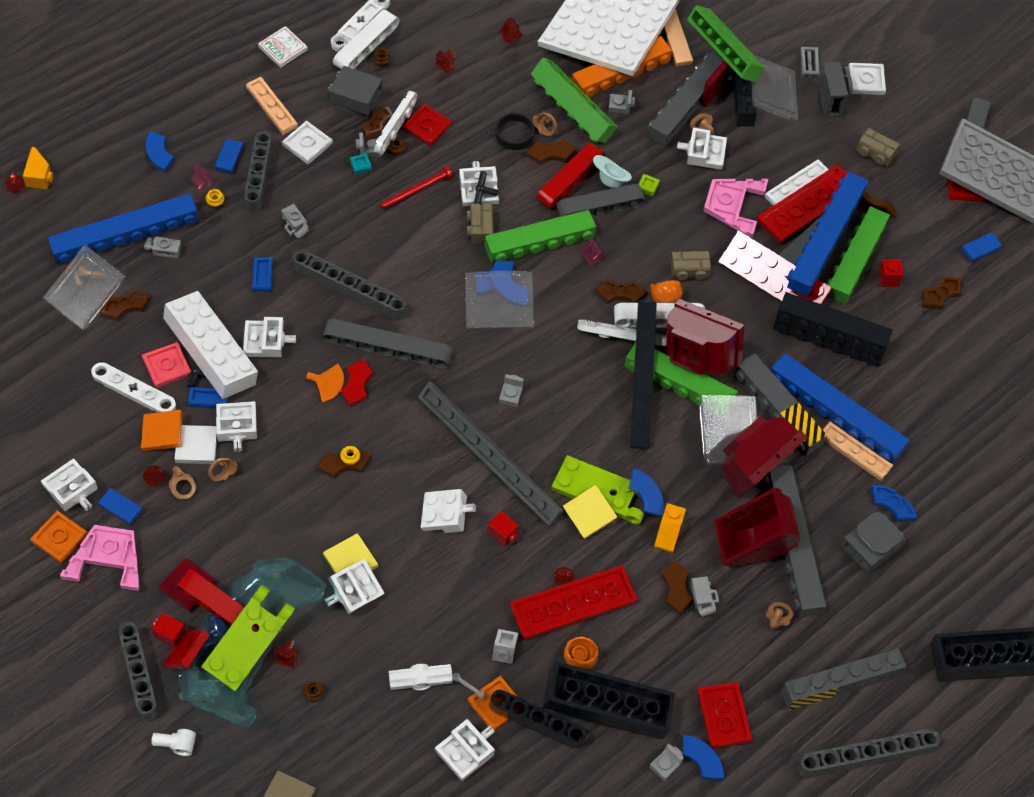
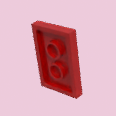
[697,682,752,749]

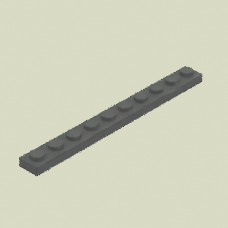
[418,382,563,526]

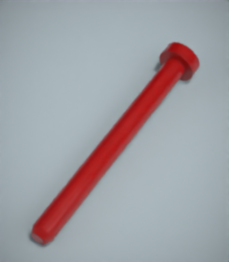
[381,166,453,209]

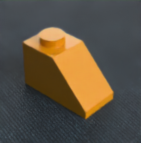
[23,147,53,190]
[654,503,686,553]

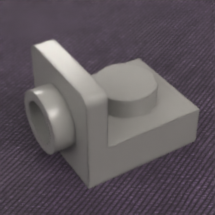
[608,90,635,114]
[356,133,382,157]
[499,374,524,407]
[492,629,518,664]
[649,744,684,781]

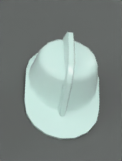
[593,155,632,189]

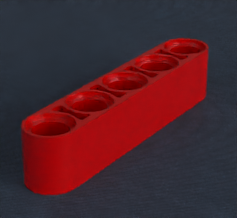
[536,143,605,209]
[176,569,259,632]

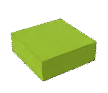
[639,174,660,197]

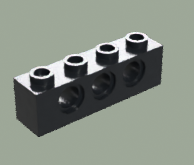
[731,68,757,127]

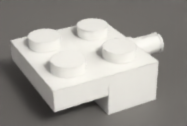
[677,128,727,170]
[459,161,499,207]
[243,317,296,358]
[216,401,257,452]
[41,459,98,511]
[421,489,476,533]
[324,558,385,614]
[435,719,495,781]

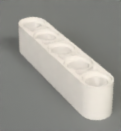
[333,9,399,69]
[614,303,705,328]

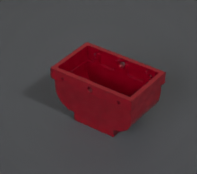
[666,299,745,375]
[722,416,808,498]
[714,487,801,567]

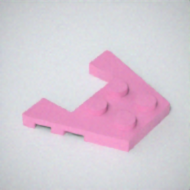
[704,179,768,238]
[60,525,140,591]

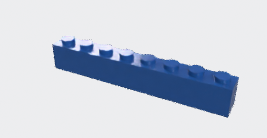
[786,172,869,297]
[48,194,199,265]
[771,353,910,464]

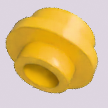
[206,189,224,207]
[340,446,360,465]

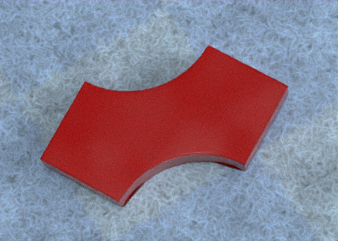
[340,359,373,407]

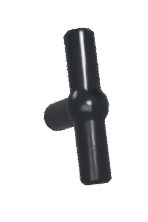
[474,171,498,204]
[186,364,207,388]

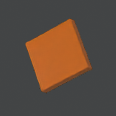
[141,410,183,451]
[30,510,88,564]
[467,675,523,731]

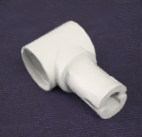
[152,729,196,756]

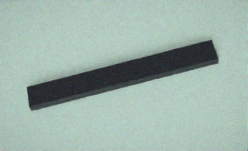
[630,301,657,449]

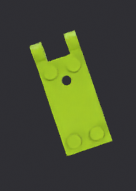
[551,455,644,525]
[201,584,295,692]

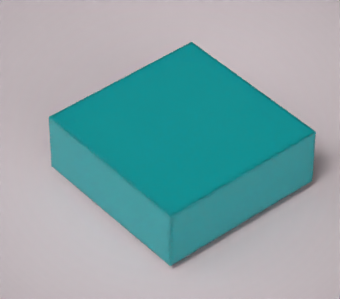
[350,153,372,175]

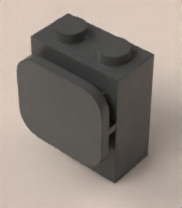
[817,62,853,118]
[327,65,382,115]
[841,511,906,574]

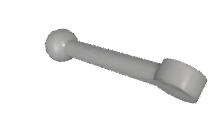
[452,673,486,699]

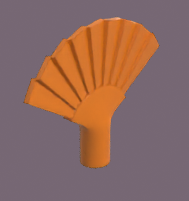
[306,364,344,403]

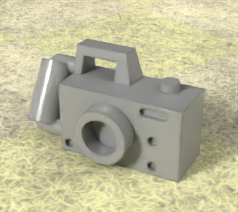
[281,204,309,239]
[144,237,181,259]
[690,576,719,617]

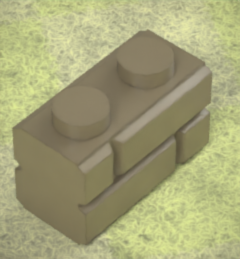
[856,128,900,167]
[467,204,493,244]
[670,251,711,280]

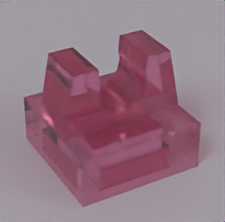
[191,164,214,189]
[581,239,607,265]

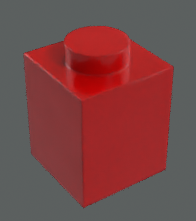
[878,259,904,287]
[487,511,519,547]
[152,613,186,648]

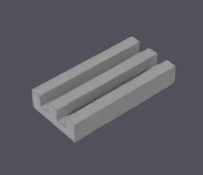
[800,47,820,78]

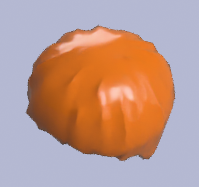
[650,280,683,303]
[564,636,598,670]

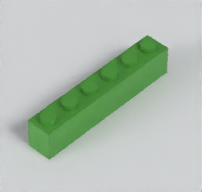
[687,5,765,82]
[531,58,618,143]
[826,206,890,305]
[485,210,596,264]
[625,343,738,417]

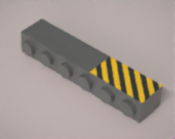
[735,354,827,456]
[781,649,907,710]

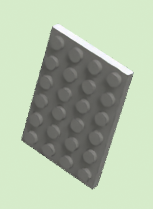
[939,119,1034,224]

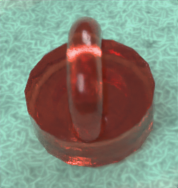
[5,173,24,193]
[143,465,165,486]
[554,567,574,586]

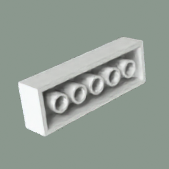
[163,291,258,399]

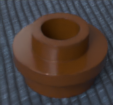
[373,49,390,65]
[388,138,405,155]
[303,681,324,701]

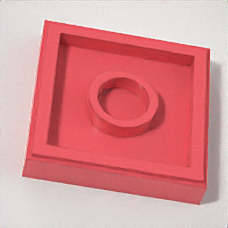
[142,342,191,388]

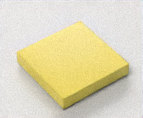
[563,485,618,540]
[323,533,378,574]

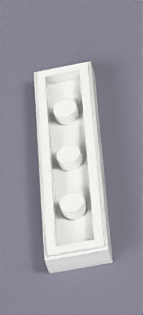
[764,160,829,206]

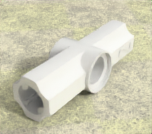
[389,664,453,690]

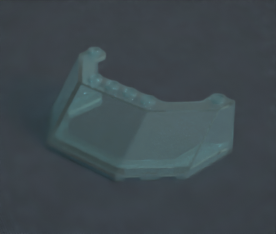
[178,556,327,727]

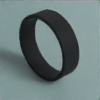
[495,113,534,150]

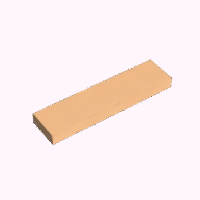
[663,9,693,67]
[246,77,298,135]
[823,422,893,481]

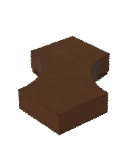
[361,107,393,140]
[526,139,576,165]
[856,191,898,218]
[922,276,961,310]
[595,279,647,304]
[100,288,151,321]
[317,446,371,478]
[661,560,693,614]

